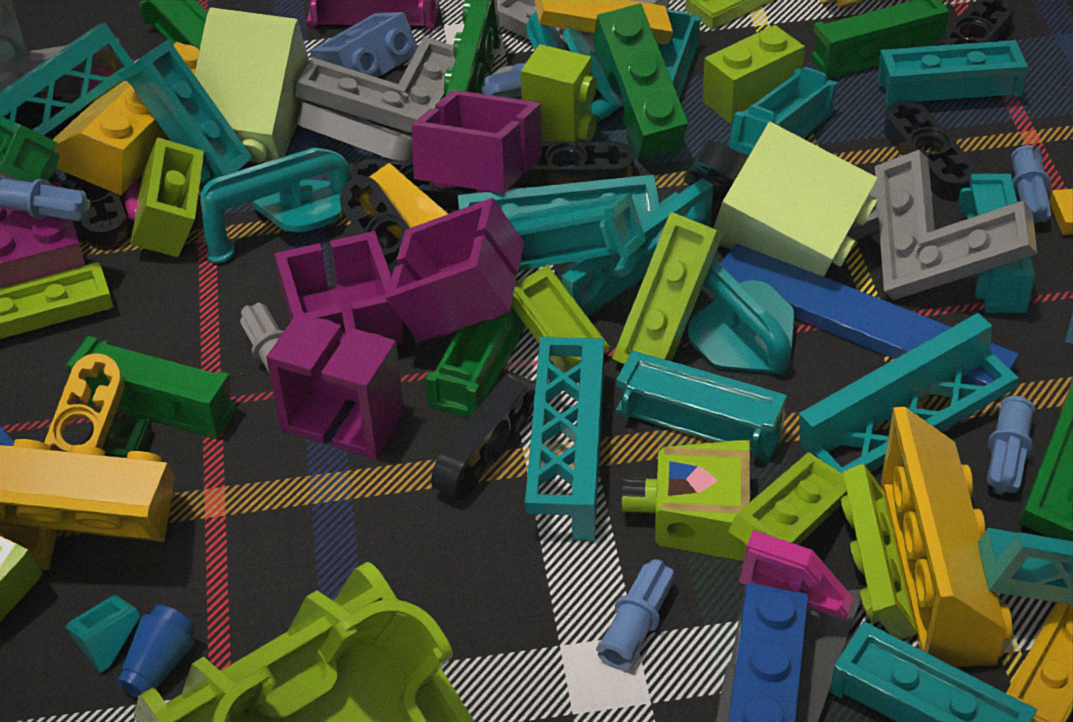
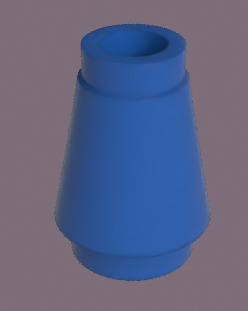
[116,605,197,698]

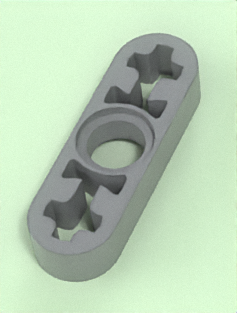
[296,101,413,161]

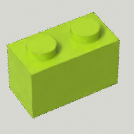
[702,25,805,124]
[521,44,597,142]
[131,137,204,257]

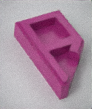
[739,530,854,620]

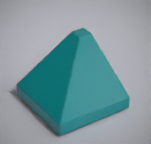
[65,595,140,673]

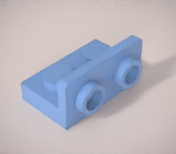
[310,12,418,78]

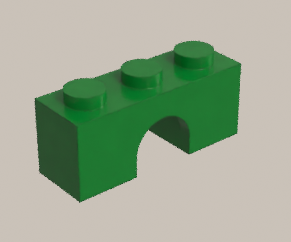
[593,3,688,161]

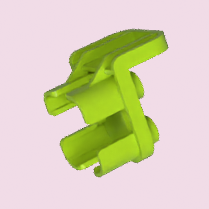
[134,562,495,722]

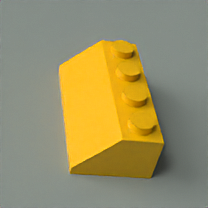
[53,42,199,195]
[881,407,1012,667]
[0,439,175,542]

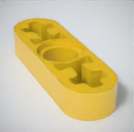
[44,354,125,452]

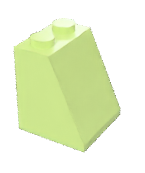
[194,7,309,163]
[714,121,878,277]

